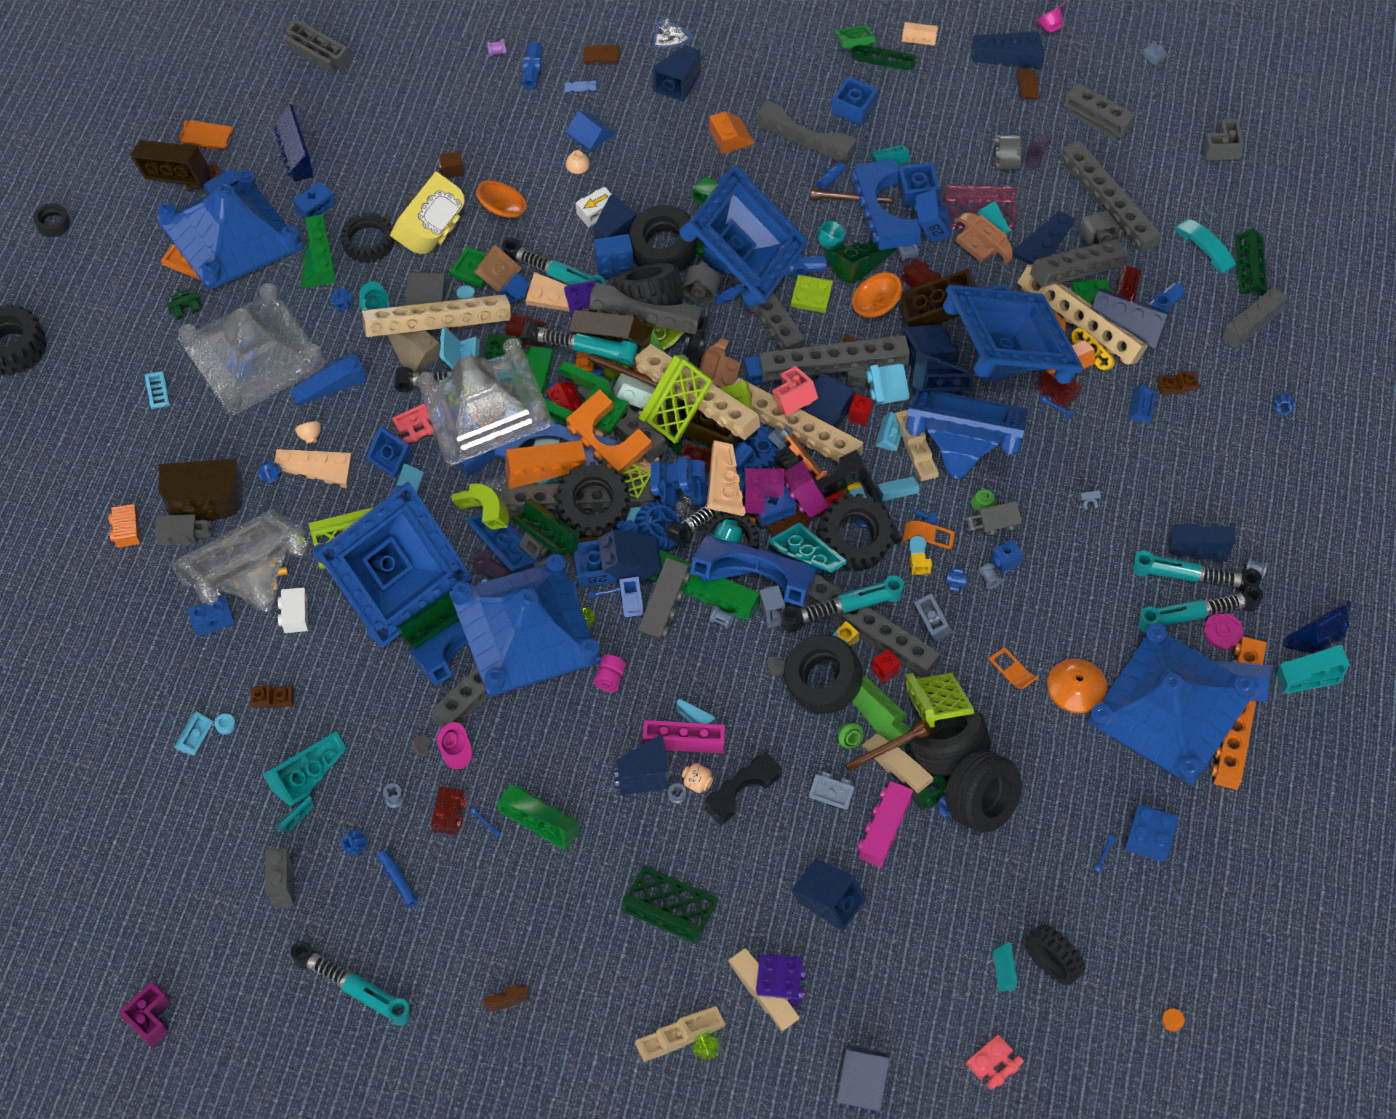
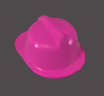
[1035,2,1066,33]
[436,722,472,770]

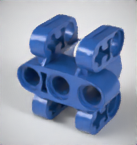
[650,455,707,511]

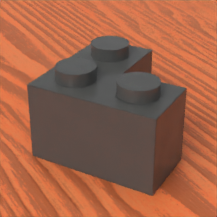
[1203,119,1244,160]

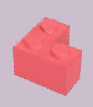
[772,366,818,416]

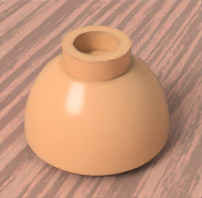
[566,150,590,174]
[295,421,321,444]

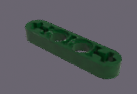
[851,45,916,70]

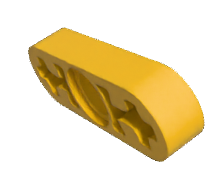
[1071,328,1115,370]

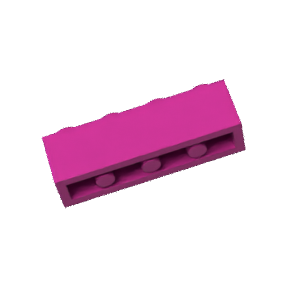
[643,720,725,754]
[857,781,913,868]

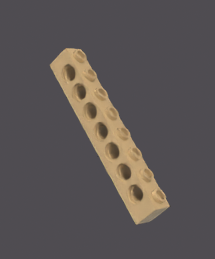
[1017,265,1148,365]
[362,294,511,337]
[635,344,760,440]
[734,378,863,463]

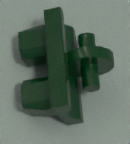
[167,288,201,320]

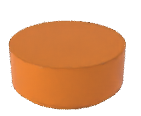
[1162,1009,1185,1032]

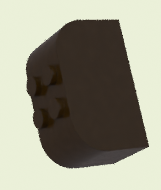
[158,458,243,521]

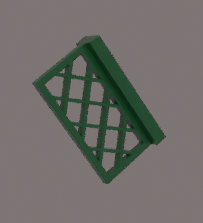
[621,865,719,944]

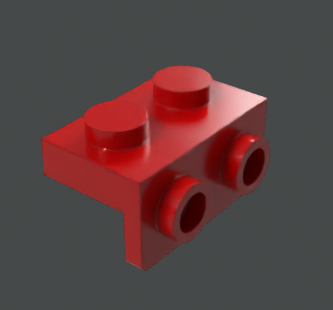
[546,382,583,412]

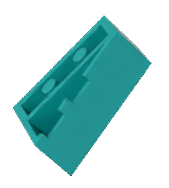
[1276,644,1350,694]

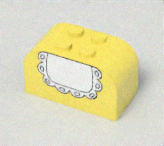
[390,171,464,254]

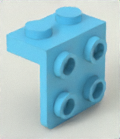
[439,327,480,369]
[866,364,909,406]

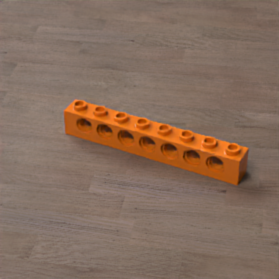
[1211,637,1267,790]

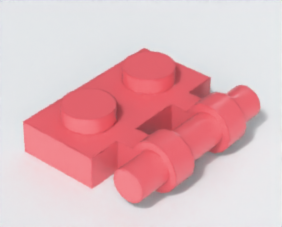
[392,403,440,444]
[966,1035,1024,1090]

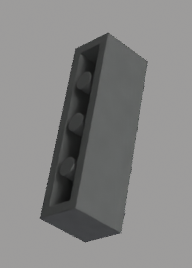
[1222,287,1288,350]
[638,558,692,641]

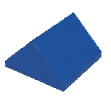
[566,111,615,152]
[366,426,413,478]

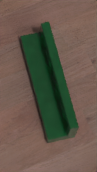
[1235,228,1268,296]
[511,498,579,555]
[396,588,459,649]

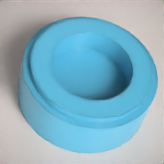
[456,285,475,300]
[215,713,236,734]

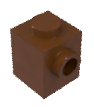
[437,151,464,179]

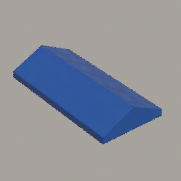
[466,513,542,573]
[1212,660,1273,702]

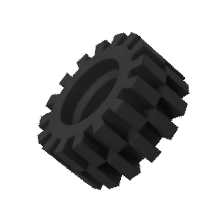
[775,446,801,470]

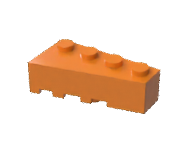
[505,440,586,489]

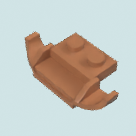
[954,213,1012,265]
[699,338,741,388]

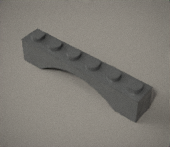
[756,100,857,164]
[589,282,703,335]

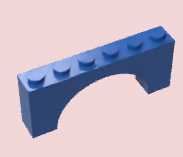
[851,159,921,250]
[494,410,616,466]
[690,535,818,607]
[409,621,467,686]

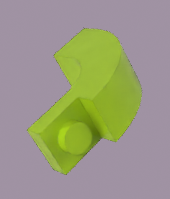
[452,484,509,530]

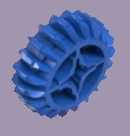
[634,500,682,551]

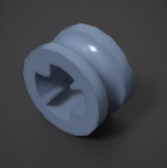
[668,783,686,804]

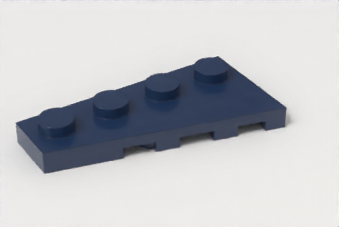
[1012,211,1075,265]

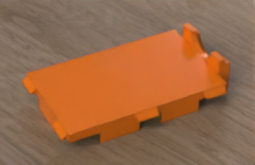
[179,120,234,150]
[785,436,828,480]

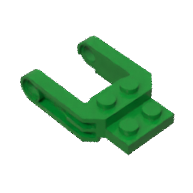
[533,361,629,435]

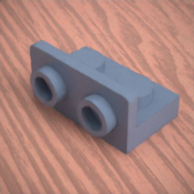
[809,771,856,810]

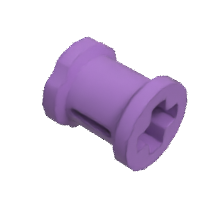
[487,39,506,57]

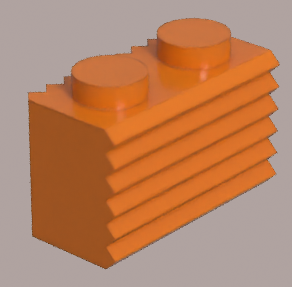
[108,504,140,548]

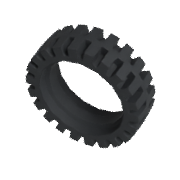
[341,212,395,263]
[702,512,759,549]
[1025,924,1086,985]

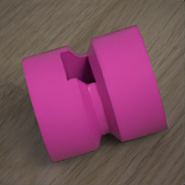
[593,655,626,692]

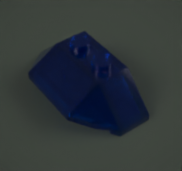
[1283,600,1352,654]

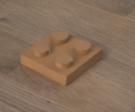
[474,245,521,292]

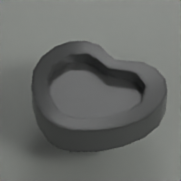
[767,656,786,676]
[411,735,431,757]

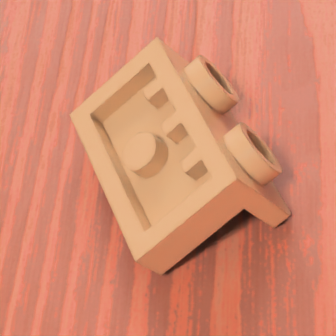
[902,22,938,45]

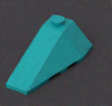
[769,522,847,572]
[262,731,346,806]

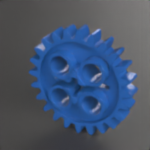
[742,422,780,471]

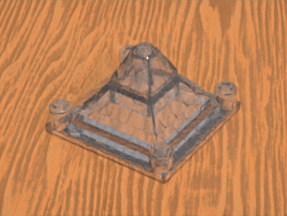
[178,283,327,417]
[416,338,554,467]
[170,509,308,612]

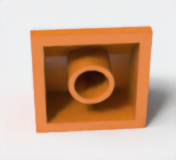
[709,111,754,154]

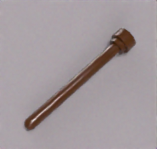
[810,186,894,204]
[587,354,658,387]
[845,720,932,771]

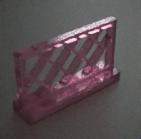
[944,186,1016,230]

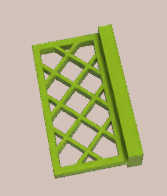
[639,355,714,443]
[309,507,374,569]
[905,673,974,727]

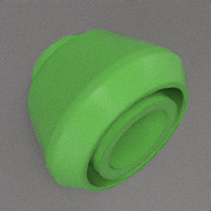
[971,489,997,511]
[837,722,864,749]

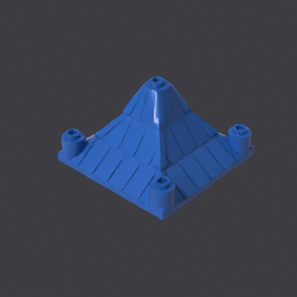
[680,164,808,307]
[156,170,303,291]
[943,285,1083,384]
[905,389,1028,479]
[313,482,472,648]
[449,554,601,698]
[1088,624,1258,787]

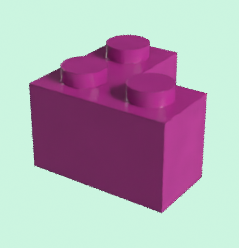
[784,461,829,518]
[745,468,784,514]
[118,982,170,1049]

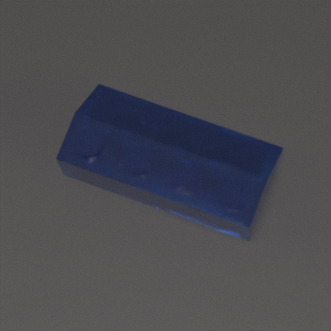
[274,104,314,182]

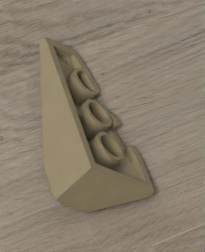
[387,330,440,373]

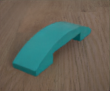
[1174,219,1236,274]

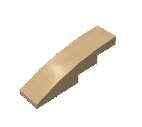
[895,410,939,481]
[862,733,933,793]
[728,948,800,1031]
[635,1006,726,1062]

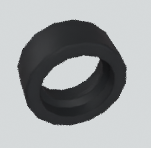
[34,203,70,237]

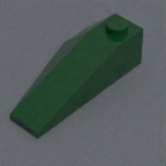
[826,239,897,283]

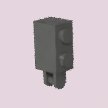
[964,501,1022,535]
[155,515,212,546]

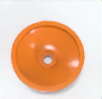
[476,180,527,218]
[852,272,903,318]
[1047,658,1107,713]

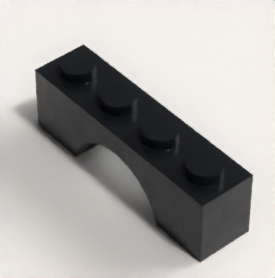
[683,316,709,369]
[795,449,869,503]
[705,752,782,826]

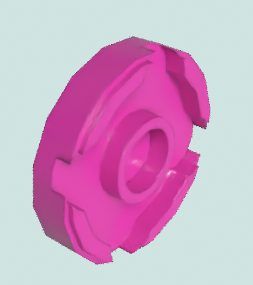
[1203,613,1244,650]

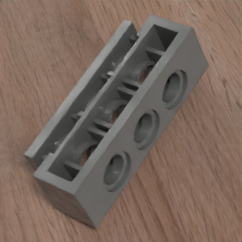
[284,18,352,74]
[1064,82,1136,141]

